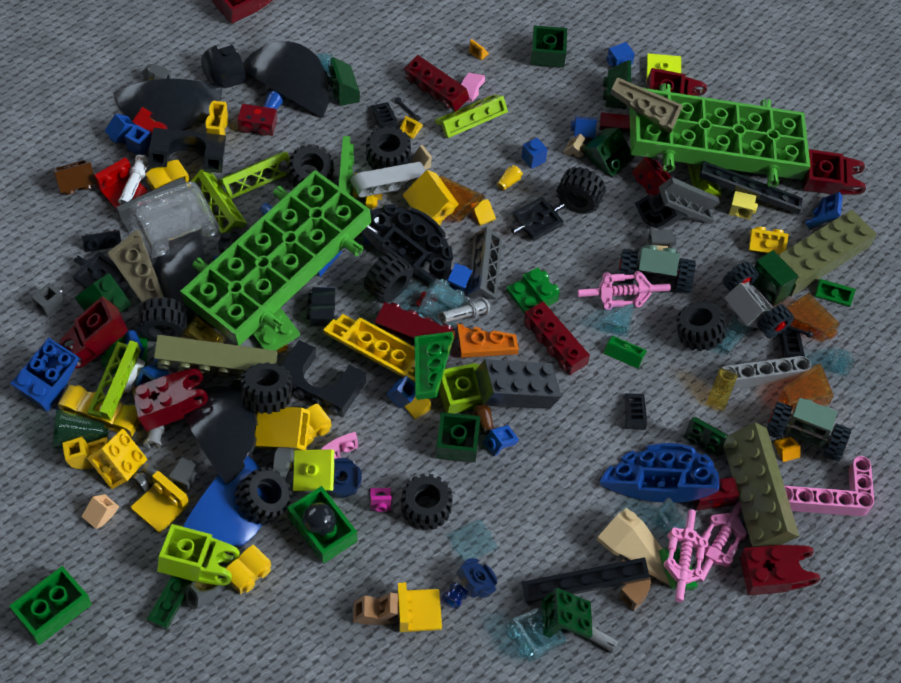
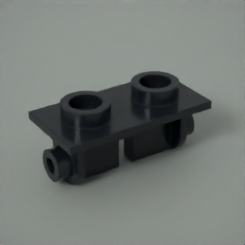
[81,229,121,252]

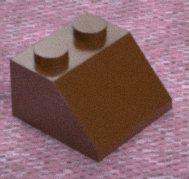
[52,159,97,195]

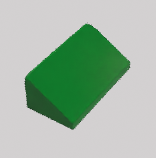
[814,279,856,307]
[604,336,647,369]

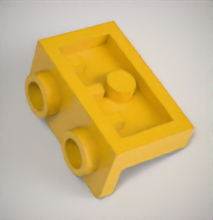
[748,226,789,255]

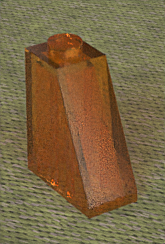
[440,176,486,222]
[787,293,840,342]
[779,363,834,412]

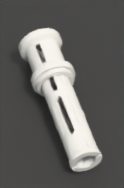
[118,155,149,205]

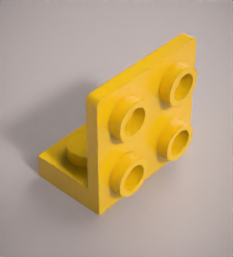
[87,429,147,489]
[131,471,189,533]
[397,582,442,632]

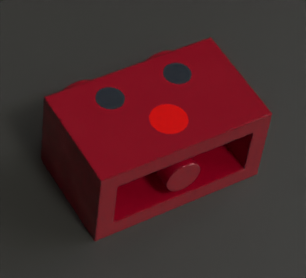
[237,103,278,136]
[632,157,671,196]
[693,477,739,511]

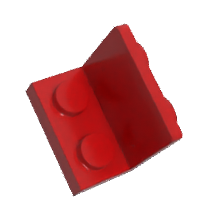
[94,157,148,210]

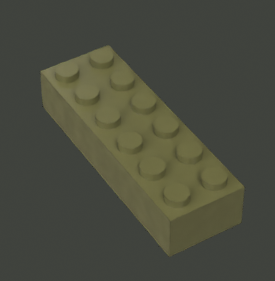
[779,209,877,297]
[154,335,277,380]
[724,422,800,547]

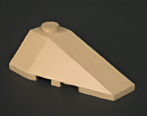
[596,508,670,585]

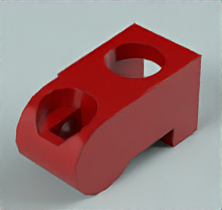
[132,107,168,135]

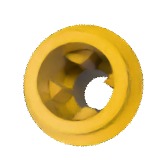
[497,165,523,191]

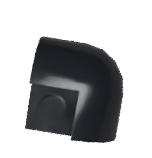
[201,45,246,88]
[635,193,686,228]

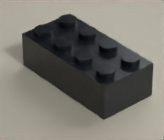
[474,359,562,409]

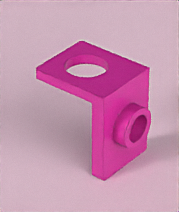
[370,488,391,512]

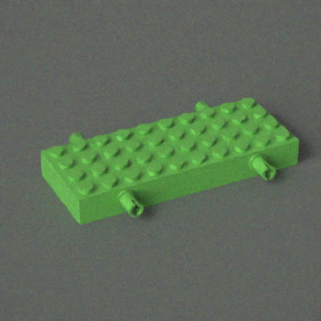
[629,83,810,187]
[180,170,371,346]

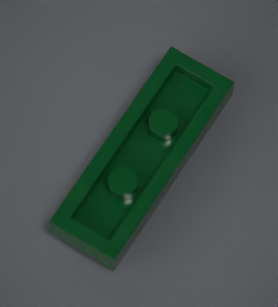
[147,576,194,631]

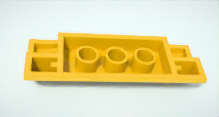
[323,314,415,383]

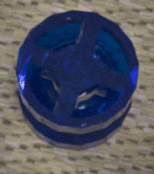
[442,582,469,609]

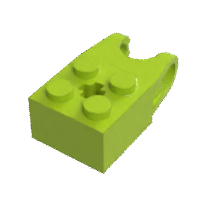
[439,363,483,414]
[157,524,240,586]

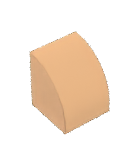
[81,494,119,529]

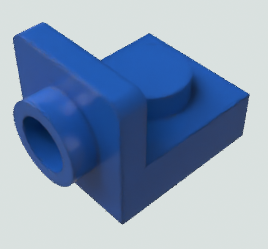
[483,425,519,456]

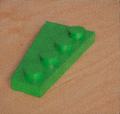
[415,332,454,400]

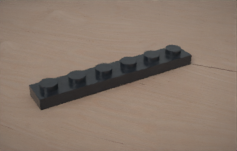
[699,161,803,214]
[522,557,650,604]

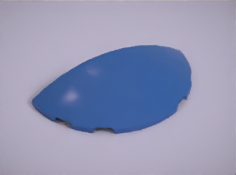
[600,443,719,503]
[183,456,269,553]

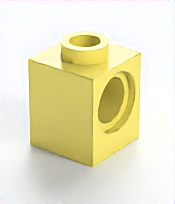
[729,191,758,220]

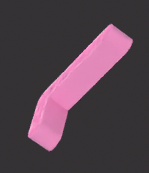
[784,456,874,516]

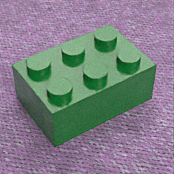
[287,486,357,564]
[9,565,92,646]

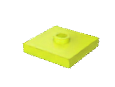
[646,53,681,83]
[293,449,334,492]

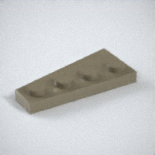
[610,77,683,134]
[108,230,164,302]

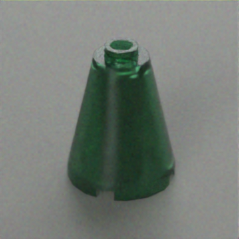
[52,409,108,449]

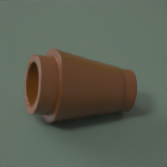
[472,404,494,435]

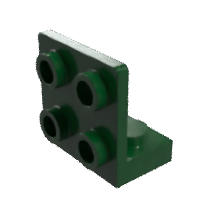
[684,417,728,457]
[542,588,593,639]

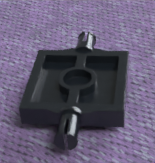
[511,196,565,241]
[73,252,127,293]

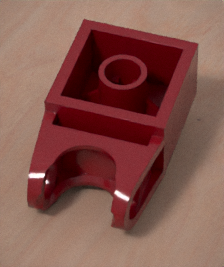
[212,0,273,24]
[646,68,707,96]
[802,149,866,195]
[59,296,128,369]
[132,369,208,431]
[740,545,821,596]

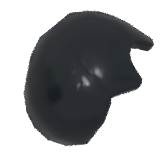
[302,503,336,536]

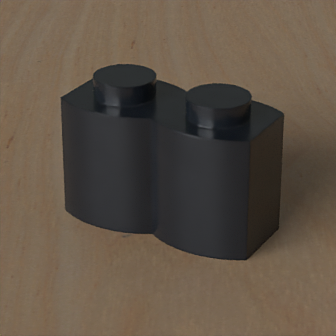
[307,287,336,326]

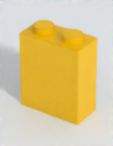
[403,170,459,225]
[254,407,311,450]

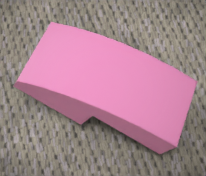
[461,73,485,102]
[321,432,358,459]

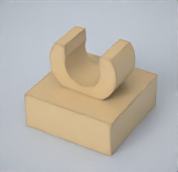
[564,134,586,158]

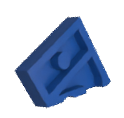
[805,192,842,229]

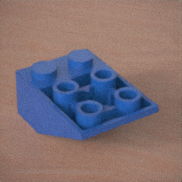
[10,337,80,412]

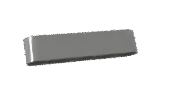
[350,162,426,197]
[716,356,811,390]

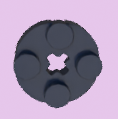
[326,458,362,498]
[456,558,497,598]

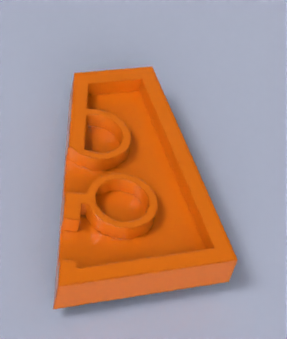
[457,323,519,358]

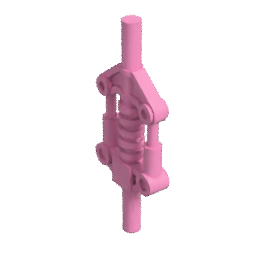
[577,271,671,310]
[694,499,747,583]
[664,509,708,603]

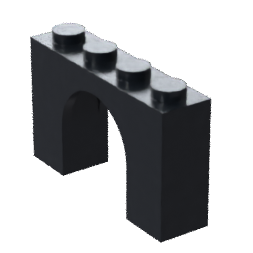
[148,128,226,173]
[281,340,366,417]

